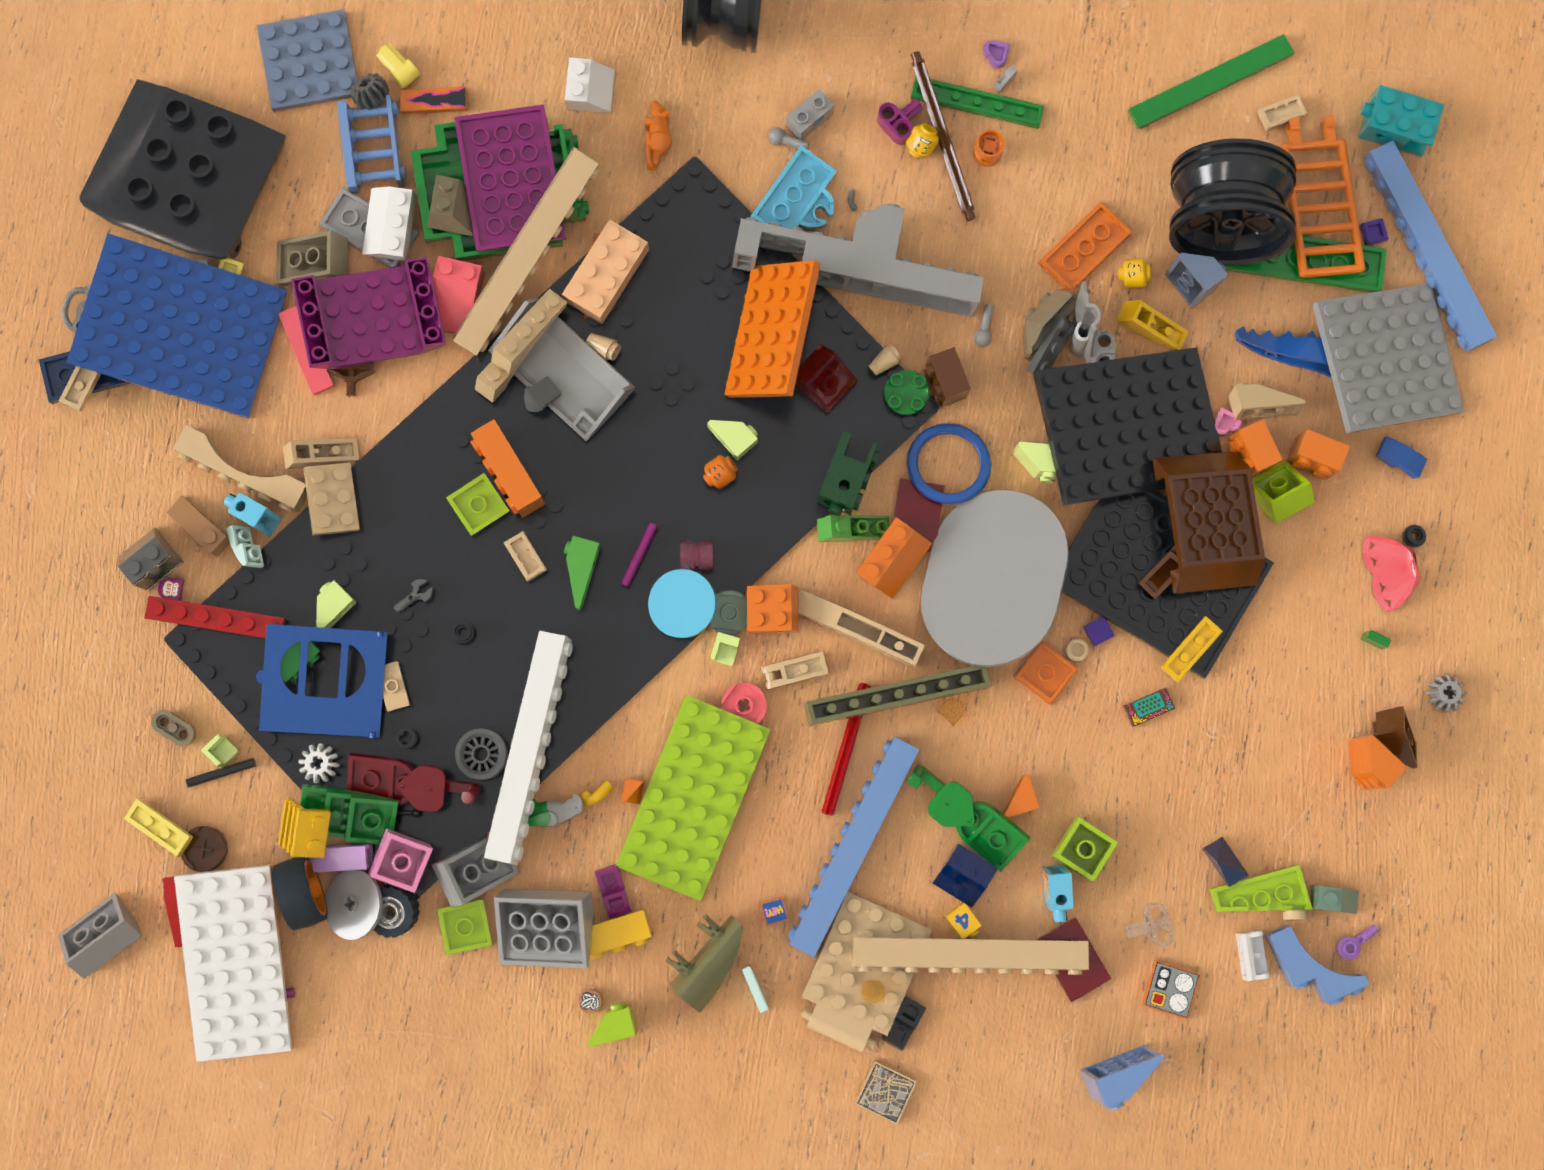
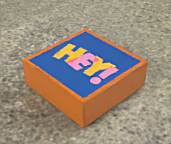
[760,897,789,926]

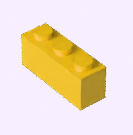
[590,909,652,960]

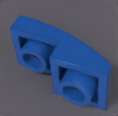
[1376,437,1427,479]

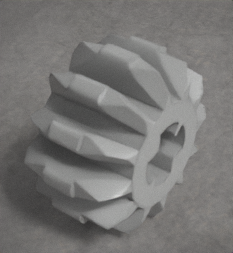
[1425,674,1467,713]

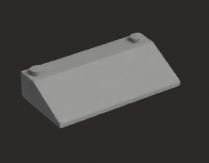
[488,297,635,441]

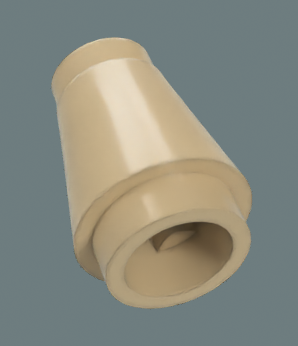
[586,333,621,361]
[868,344,902,376]

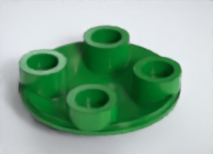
[884,370,929,415]

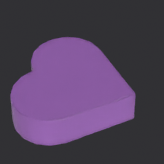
[983,40,1010,69]

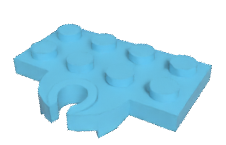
[750,145,837,230]

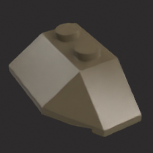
[1023,288,1091,360]

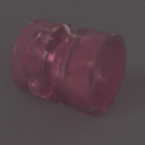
[680,540,713,570]

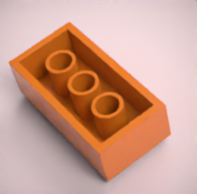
[470,419,545,518]

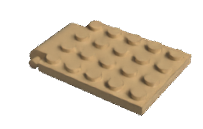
[800,892,932,1052]

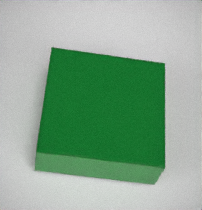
[1361,630,1391,650]

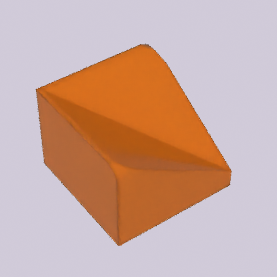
[621,778,644,804]

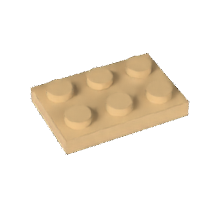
[303,463,360,536]

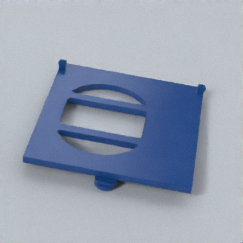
[256,624,387,739]

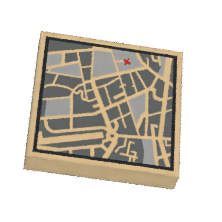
[854,1060,917,1125]

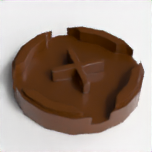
[181,826,228,872]

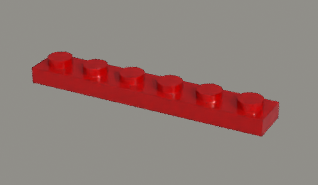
[144,596,286,639]

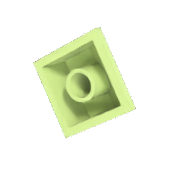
[1013,442,1057,483]

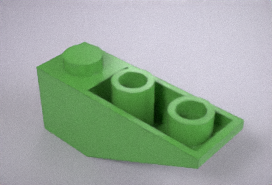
[817,515,890,542]

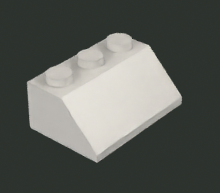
[362,187,417,261]

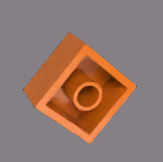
[1228,419,1283,477]
[1287,429,1350,480]
[747,584,799,634]

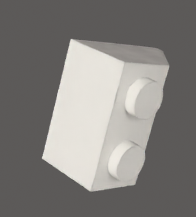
[565,57,615,113]

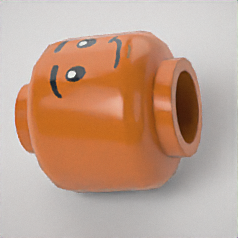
[703,455,738,489]

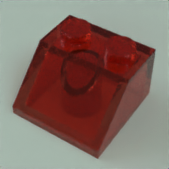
[796,344,858,413]

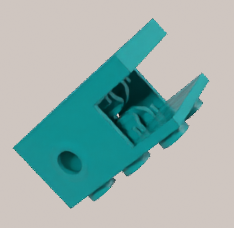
[1358,85,1444,157]

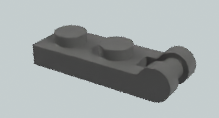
[1026,316,1076,374]

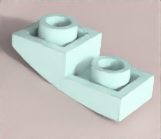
[226,525,264,568]

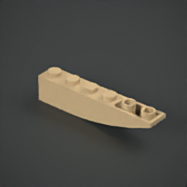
[798,589,925,668]

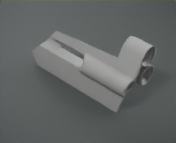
[1070,282,1115,363]

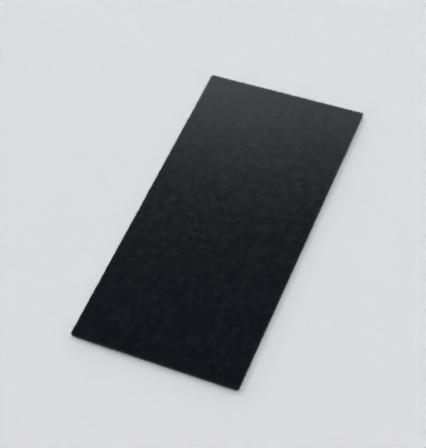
[164,157,939,899]

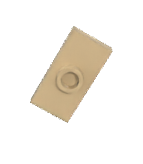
[1257,94,1308,132]
[504,531,547,582]
[383,661,411,712]

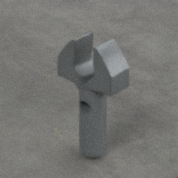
[394,579,434,613]

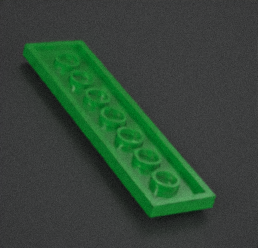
[1225,236,1387,293]

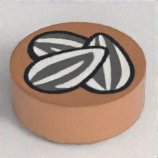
[579,989,603,1013]

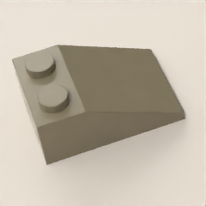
[276,230,348,285]

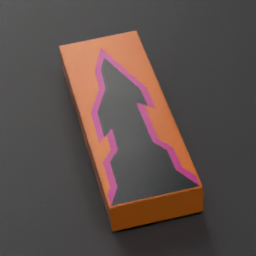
[400,87,468,114]

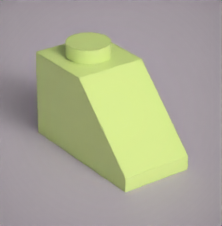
[707,420,758,461]
[316,580,357,628]

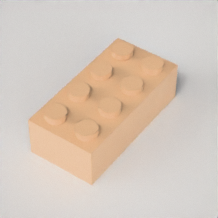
[562,219,649,324]

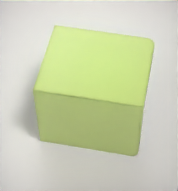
[710,632,740,666]
[201,734,240,767]

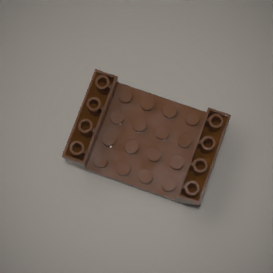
[1153,452,1265,594]

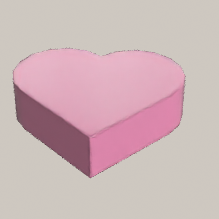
[1215,407,1242,436]

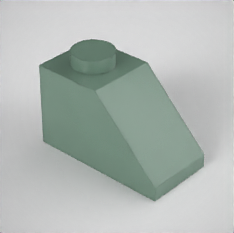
[1310,885,1359,914]

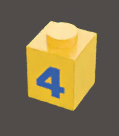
[944,902,982,939]

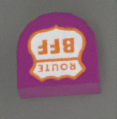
[158,578,185,601]

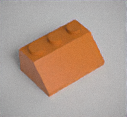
[856,517,932,599]
[1349,735,1408,790]

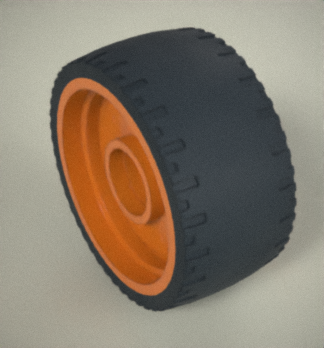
[271,857,328,930]

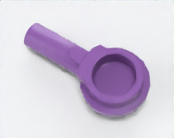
[1337,924,1379,960]

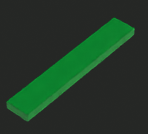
[910,77,1044,129]

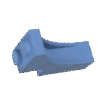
[1265,925,1369,1005]

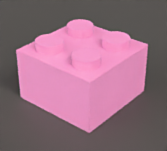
[369,828,433,893]

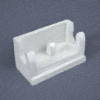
[1236,930,1270,981]

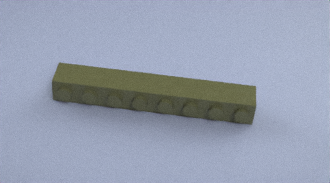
[804,666,991,727]

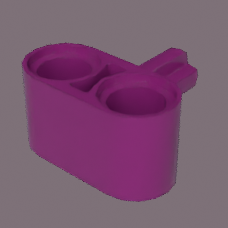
[877,99,923,145]

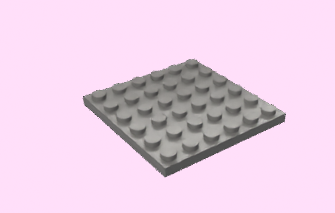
[1312,284,1465,434]

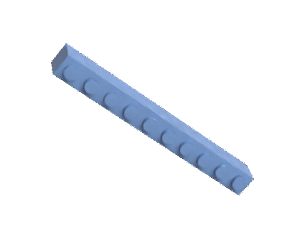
[1363,141,1497,353]
[787,737,919,957]

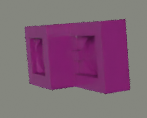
[595,864,631,919]

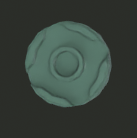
[710,590,747,635]

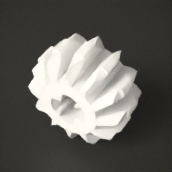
[298,743,339,783]

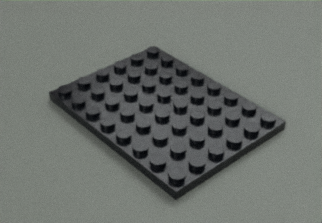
[1033,347,1222,506]
[1062,490,1274,679]

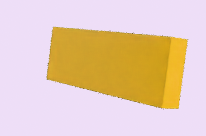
[1160,616,1223,683]

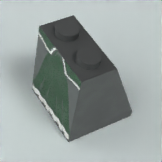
[118,527,184,591]

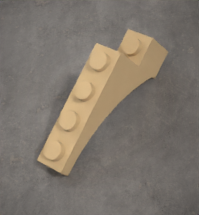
[475,289,567,403]

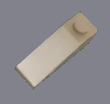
[1228,383,1305,420]
[283,438,359,469]

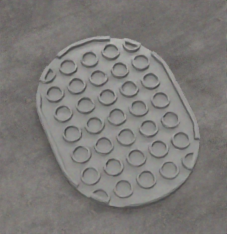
[921,490,1069,667]

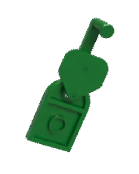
[908,765,1031,872]

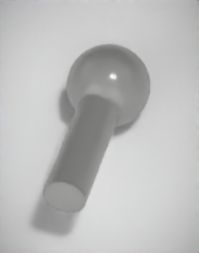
[768,127,809,149]
[974,304,994,347]

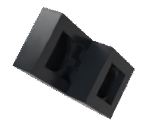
[881,996,926,1051]

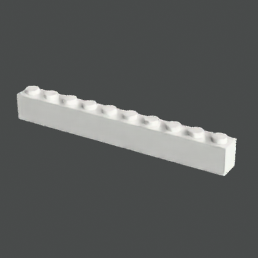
[484,631,573,865]

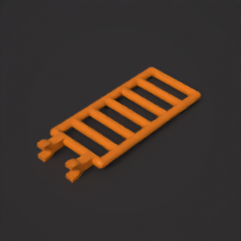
[1281,115,1365,278]

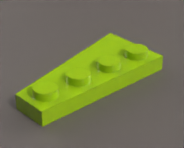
[1209,865,1313,912]

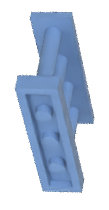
[337,95,407,194]

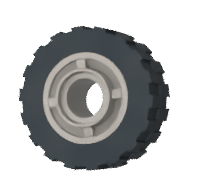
[373,884,420,938]

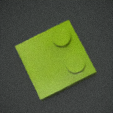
[446,473,509,536]
[437,899,492,955]

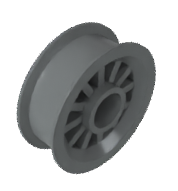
[455,728,508,780]

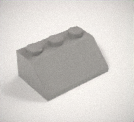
[58,893,142,979]

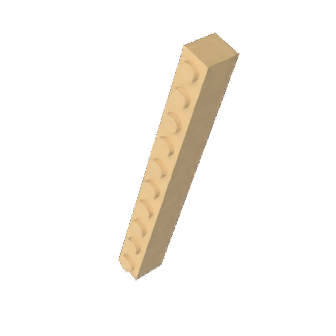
[453,147,599,356]
[852,938,1089,975]

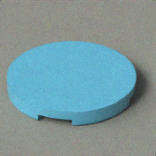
[648,569,717,638]

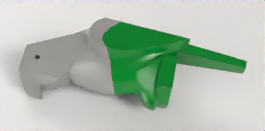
[527,794,584,827]

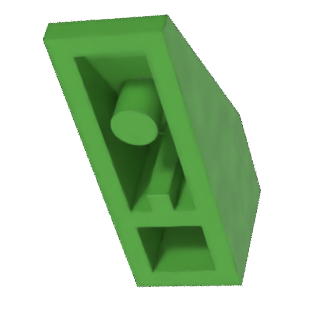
[564,536,601,611]

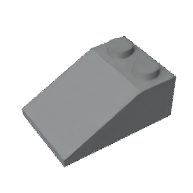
[432,836,519,907]

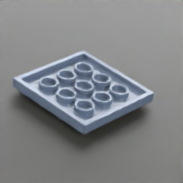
[257,9,358,112]

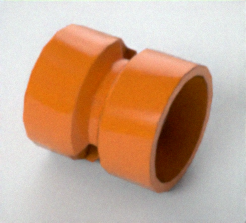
[973,129,1005,167]

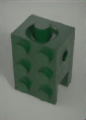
[817,431,879,516]

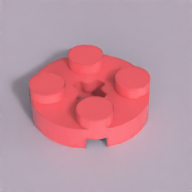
[721,683,767,724]

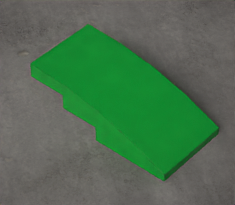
[300,784,398,845]

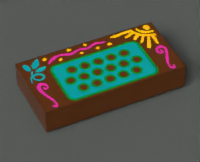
[1123,688,1175,727]

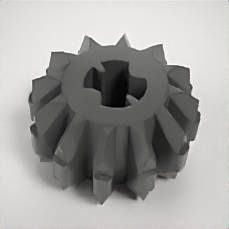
[350,73,390,110]

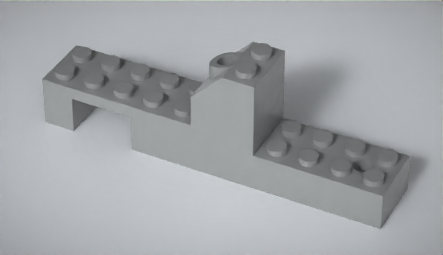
[732,203,984,317]

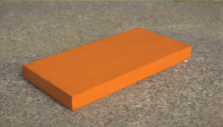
[1038,202,1132,289]

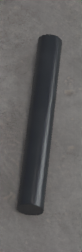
[186,758,256,788]

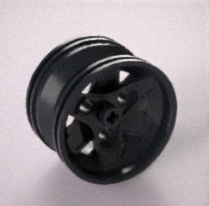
[682,0,762,53]
[1169,138,1296,266]

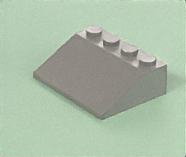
[494,889,593,968]

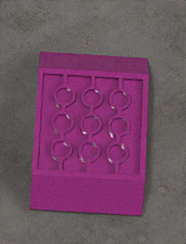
[291,257,446,369]

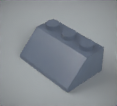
[1165,253,1228,308]

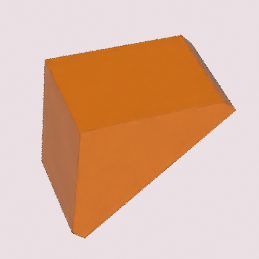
[1003,774,1039,817]

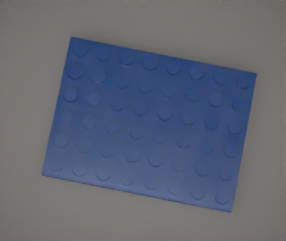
[66,233,287,418]

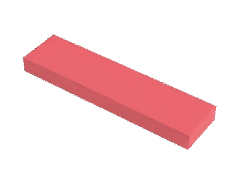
[279,306,335,395]

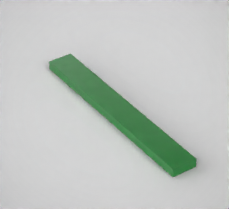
[1128,34,1294,130]

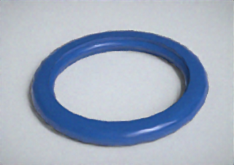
[906,423,992,504]

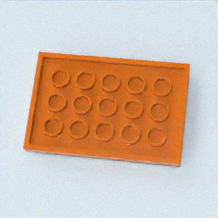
[724,260,821,398]

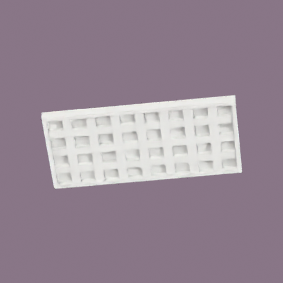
[174,865,292,1062]

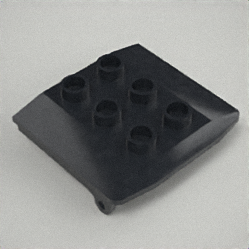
[80,79,286,260]

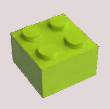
[1050,817,1118,882]

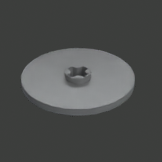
[325,870,382,940]

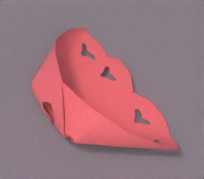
[1362,536,1421,612]

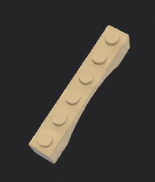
[173,425,307,512]

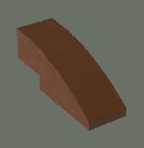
[1139,545,1179,599]

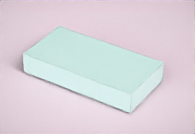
[742,965,768,1013]

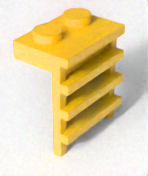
[278,797,331,858]

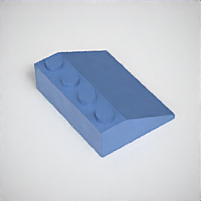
[1080,1045,1165,1110]

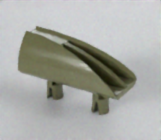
[666,914,743,1013]

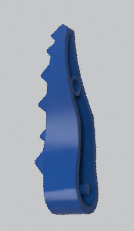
[1235,326,1332,379]

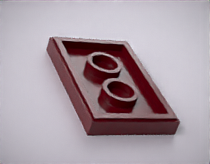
[894,478,945,552]
[1037,917,1111,1002]

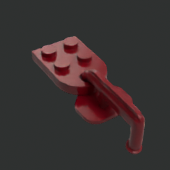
[347,753,481,812]

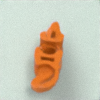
[645,100,672,171]

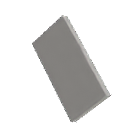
[319,188,419,268]

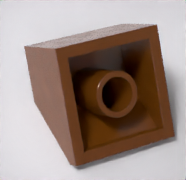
[1373,706,1418,769]

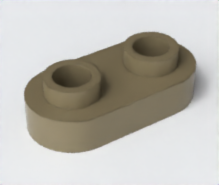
[151,710,196,746]

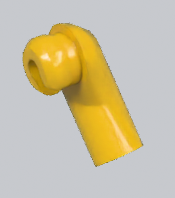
[580,781,613,806]

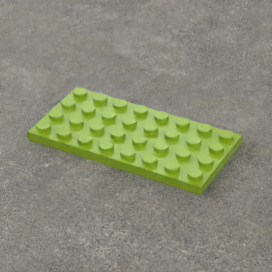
[616,695,771,901]

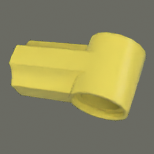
[376,43,421,89]

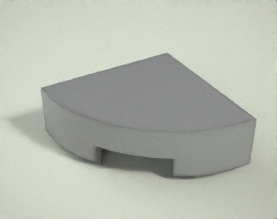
[994,66,1018,93]

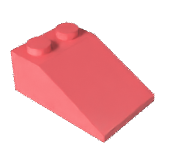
[432,256,485,333]

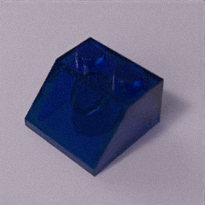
[932,844,998,908]

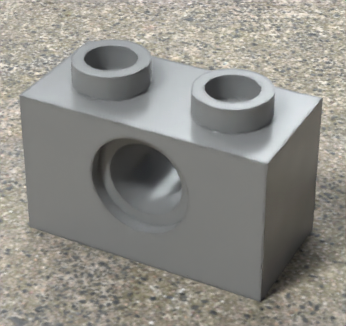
[786,89,834,140]

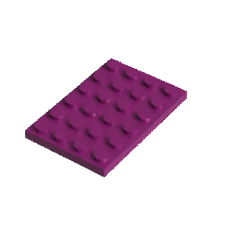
[454,104,566,252]

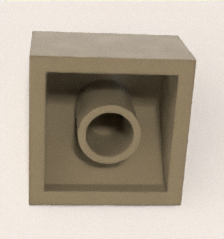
[427,175,473,236]

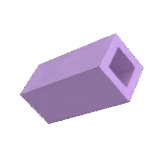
[309,843,374,872]

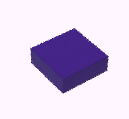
[1359,218,1389,246]
[1083,616,1115,647]

